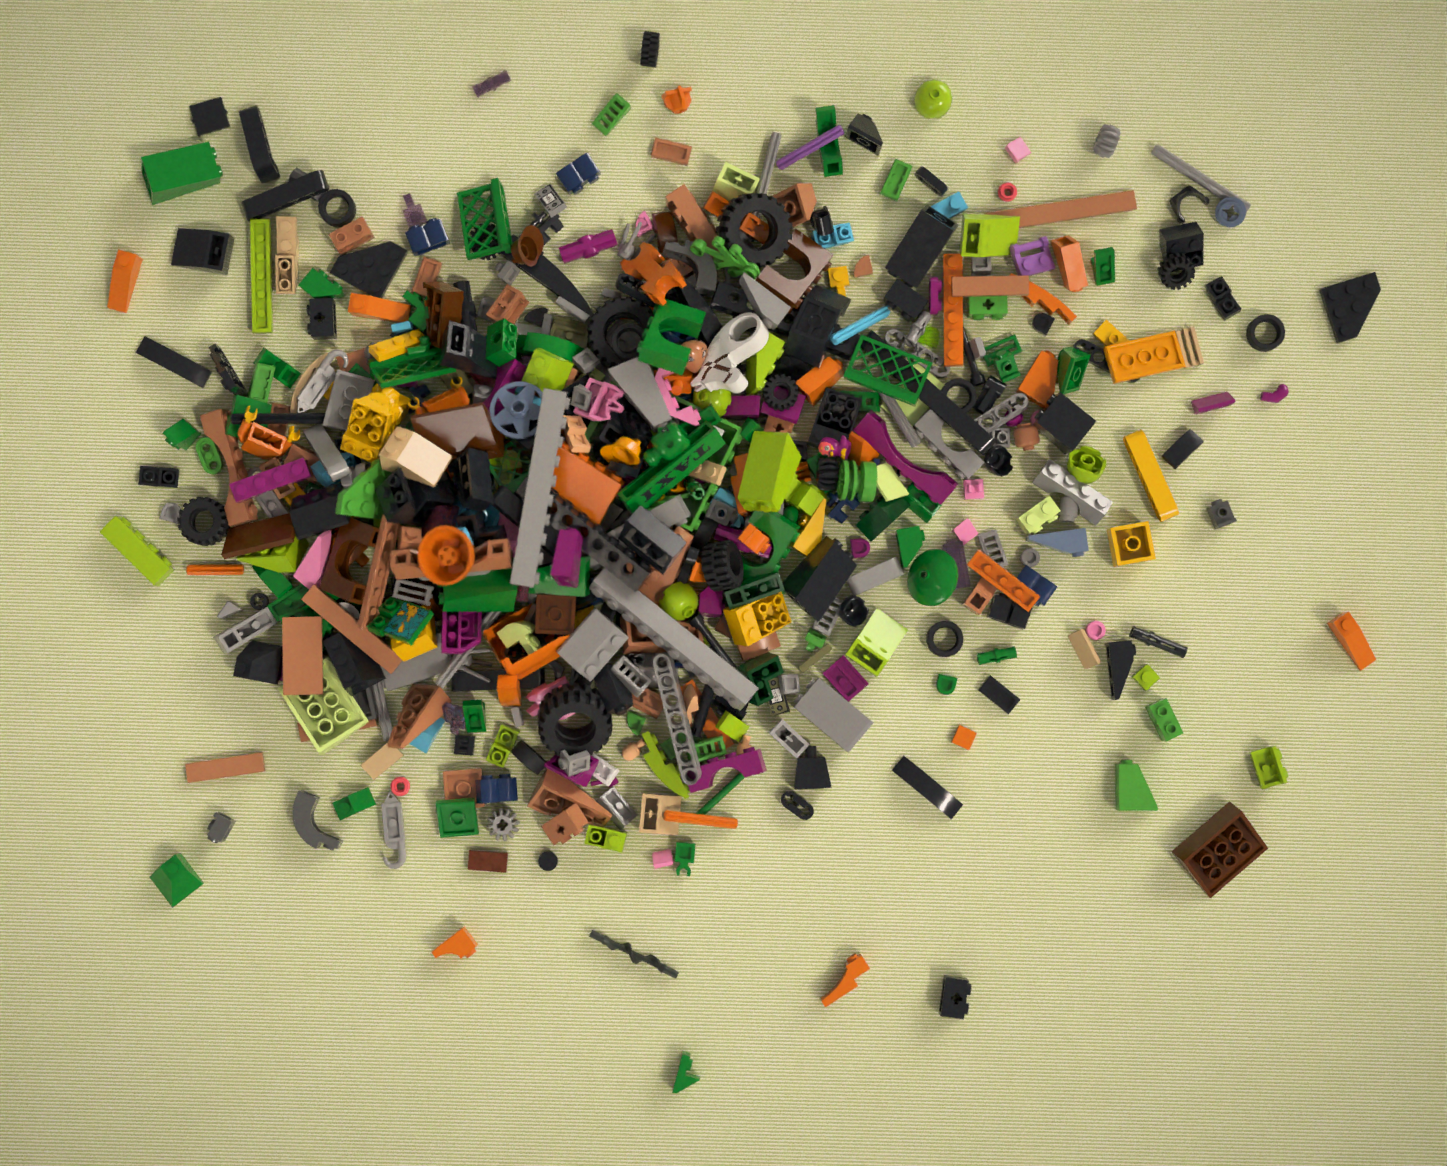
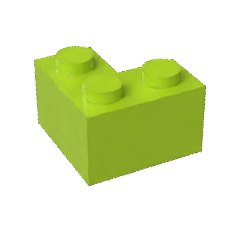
[784,473,824,516]

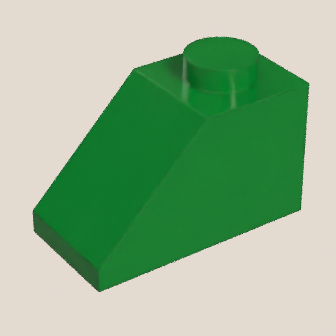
[895,526,925,569]

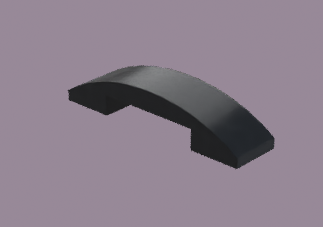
[136,336,212,388]
[892,756,963,819]

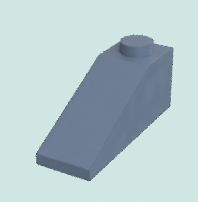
[1026,528,1089,557]

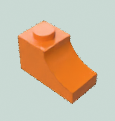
[738,523,770,555]
[431,926,478,959]

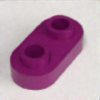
[929,277,942,315]

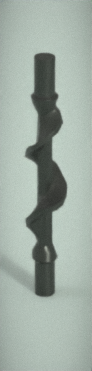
[589,930,679,979]

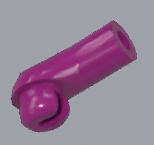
[1260,384,1289,403]

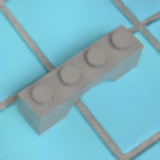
[913,409,985,480]
[1032,459,1113,525]

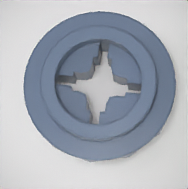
[1215,197,1246,227]

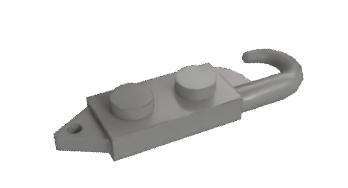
[296,350,349,413]
[247,466,290,518]
[381,791,406,869]

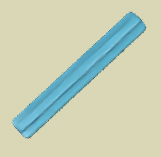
[830,306,890,345]

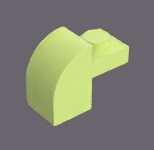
[497,620,542,655]

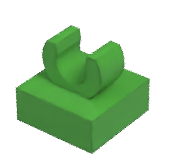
[805,628,827,653]

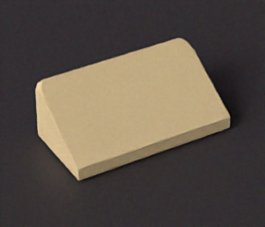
[1068,629,1101,669]
[360,742,404,780]

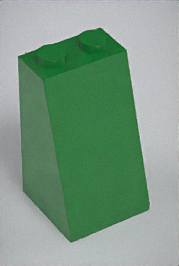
[141,142,223,205]
[438,558,517,612]

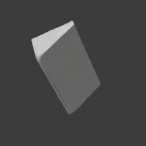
[596,786,638,830]

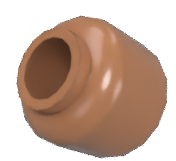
[1013,422,1040,451]

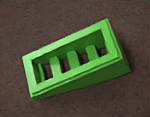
[592,93,631,136]
[685,735,727,762]

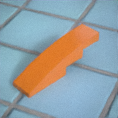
[703,192,769,244]
[1009,273,1077,325]

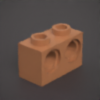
[329,216,375,255]

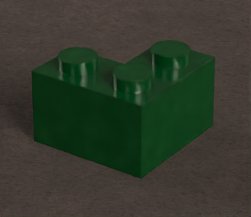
[855,496,911,542]
[735,652,784,706]

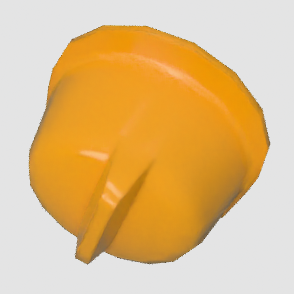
[600,437,641,465]

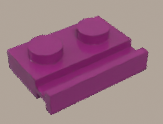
[822,655,869,702]

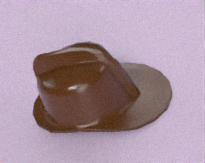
[511,225,544,267]

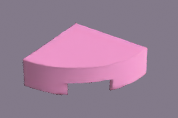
[635,211,653,237]

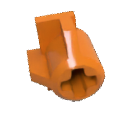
[661,85,692,114]

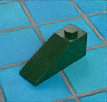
[722,572,785,610]

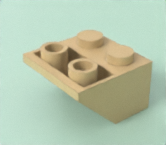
[639,793,682,835]

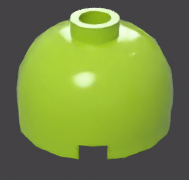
[914,79,952,119]
[692,388,731,417]
[1067,446,1106,484]
[659,582,698,621]

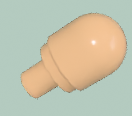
[736,735,752,755]
[622,738,646,761]

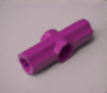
[559,229,618,264]
[714,524,773,559]

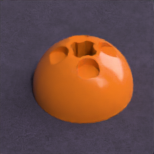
[418,526,475,585]

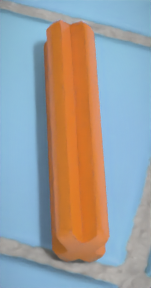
[186,564,244,575]

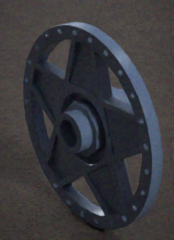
[490,382,543,439]

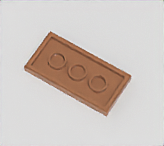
[282,616,323,695]

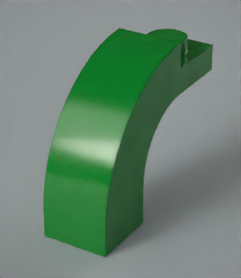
[815,105,843,177]
[516,332,585,367]

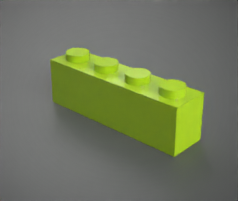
[100,515,175,586]

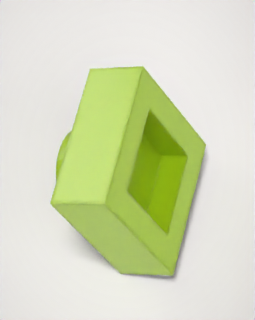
[1132,664,1160,691]

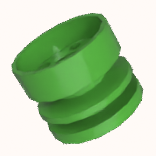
[836,460,877,502]

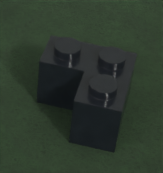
[456,510,507,548]

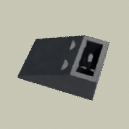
[171,228,234,275]
[440,321,497,379]
[807,387,863,448]
[589,396,645,448]

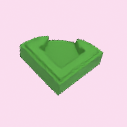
[627,711,646,736]

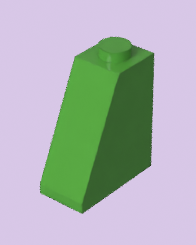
[1115,760,1158,811]

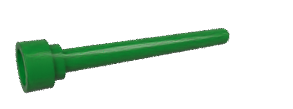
[695,772,745,815]

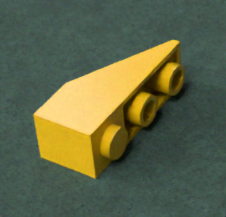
[790,498,826,557]

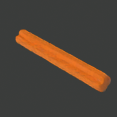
[663,810,738,829]

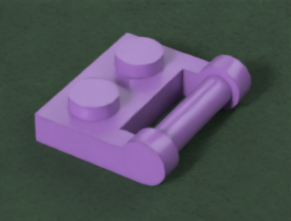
[1010,236,1055,276]

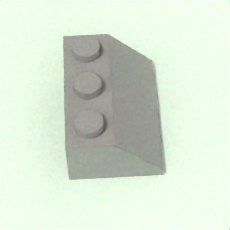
[556,608,629,682]

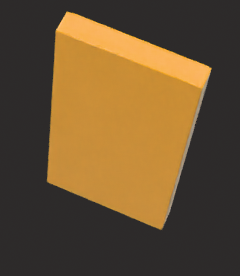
[1103,330,1186,384]

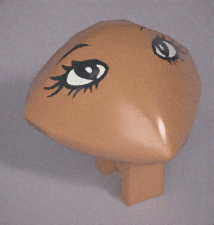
[681,340,707,373]

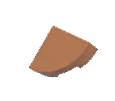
[854,255,873,278]

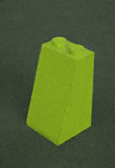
[738,431,802,513]

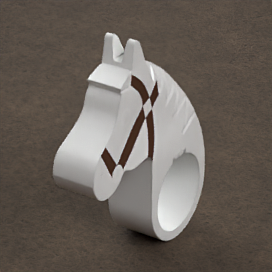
[690,312,769,393]

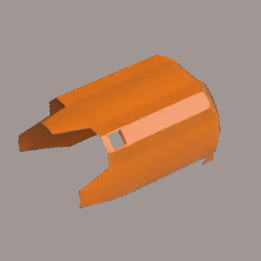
[483,601,571,679]

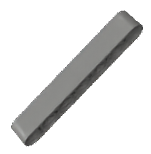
[653,652,702,785]

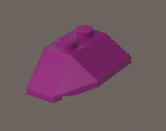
[441,606,482,654]

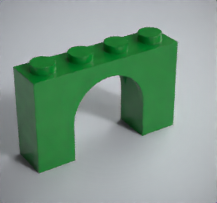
[637,299,706,375]
[741,511,801,579]

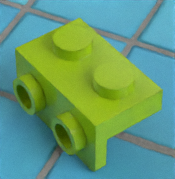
[1249,746,1288,789]

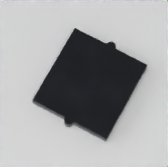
[189,97,230,136]

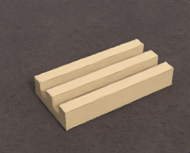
[1175,327,1204,369]

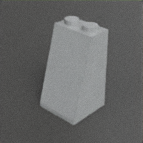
[608,357,672,433]
[381,633,453,691]
[793,678,873,753]

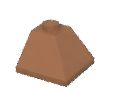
[773,183,817,229]

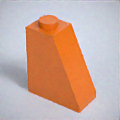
[1050,235,1088,292]
[1016,350,1058,409]
[796,356,844,406]

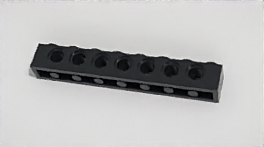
[710,281,861,361]
[514,476,653,592]

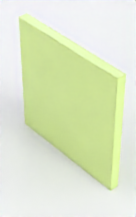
[877,463,909,502]

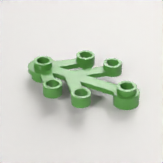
[690,236,760,279]

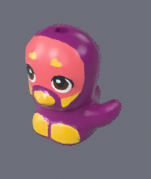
[818,435,851,460]

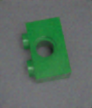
[486,318,517,367]

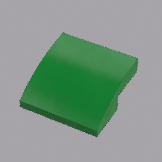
[225,395,272,438]

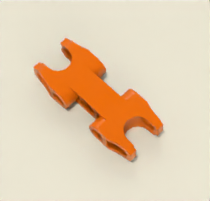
[620,242,687,306]

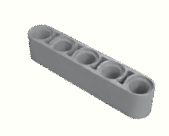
[303,424,351,482]

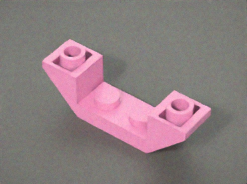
[655,368,701,427]

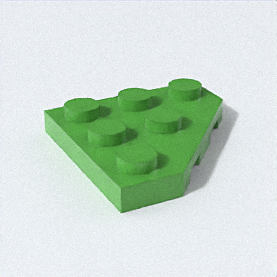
[335,459,392,520]

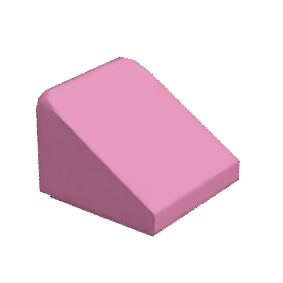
[1005,137,1031,164]
[952,518,979,546]
[652,849,674,869]

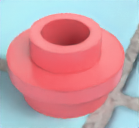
[998,183,1017,202]
[391,777,410,796]

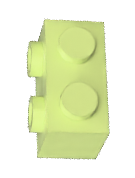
[1016,495,1061,535]

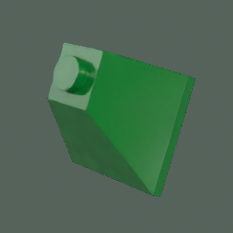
[1057,347,1091,394]
[150,853,204,908]

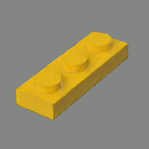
[369,329,425,362]

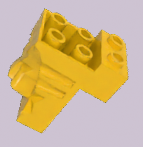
[340,384,411,463]

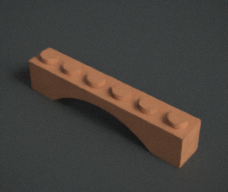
[200,409,258,526]
[390,539,513,580]

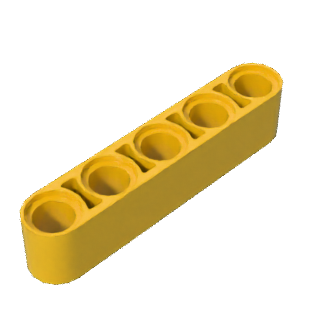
[1123,429,1179,522]

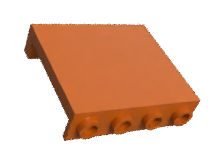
[550,441,626,536]

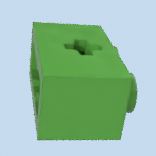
[967,296,1008,321]
[1145,698,1183,742]

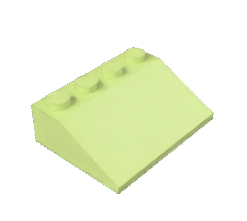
[278,657,369,756]

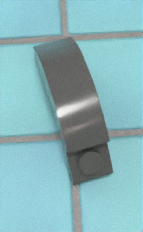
[662,240,717,298]
[292,790,343,850]

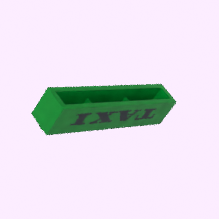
[617,420,726,514]

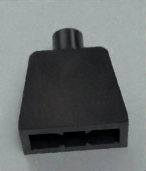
[794,746,831,790]

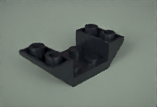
[784,285,851,368]

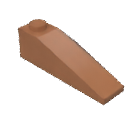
[387,684,452,749]
[527,768,612,827]

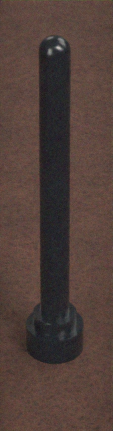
[963,325,986,387]
[687,611,737,668]

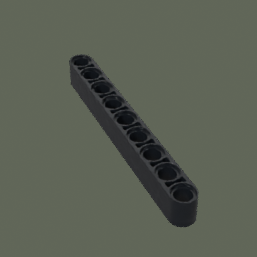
[861,330,997,456]

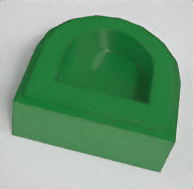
[936,674,958,695]

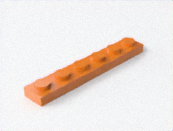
[943,254,963,367]

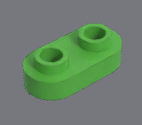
[196,437,223,475]

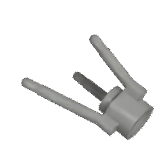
[617,222,657,261]
[453,648,493,682]

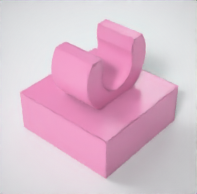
[963,479,984,500]

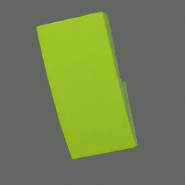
[715,711,749,742]
[486,723,520,768]

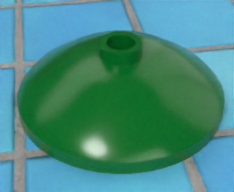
[907,549,958,606]

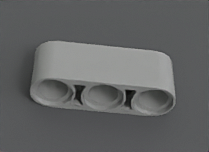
[847,557,904,595]

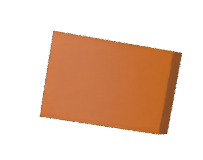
[848,431,880,465]

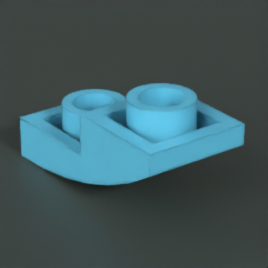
[810,223,854,249]

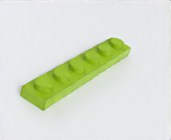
[250,219,273,334]

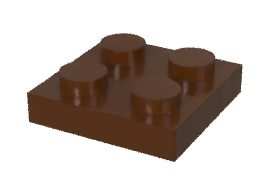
[535,594,576,635]

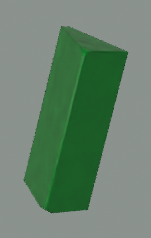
[903,482,942,523]

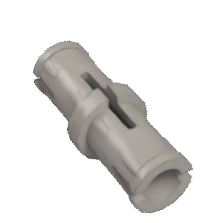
[904,311,932,347]

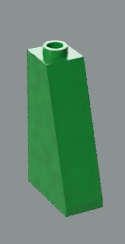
[517,555,590,597]

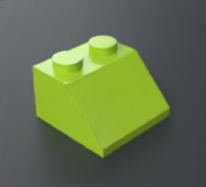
[521,348,574,392]

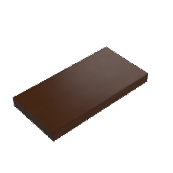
[221,513,296,559]

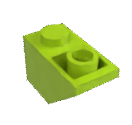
[584,825,627,853]

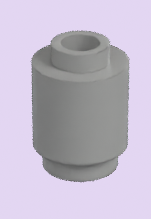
[1058,495,1079,523]

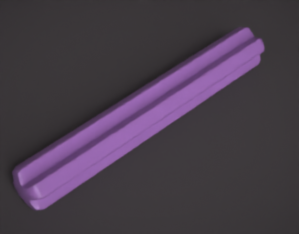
[776,125,844,170]

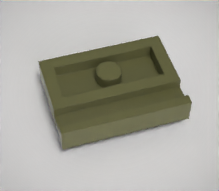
[550,315,588,349]

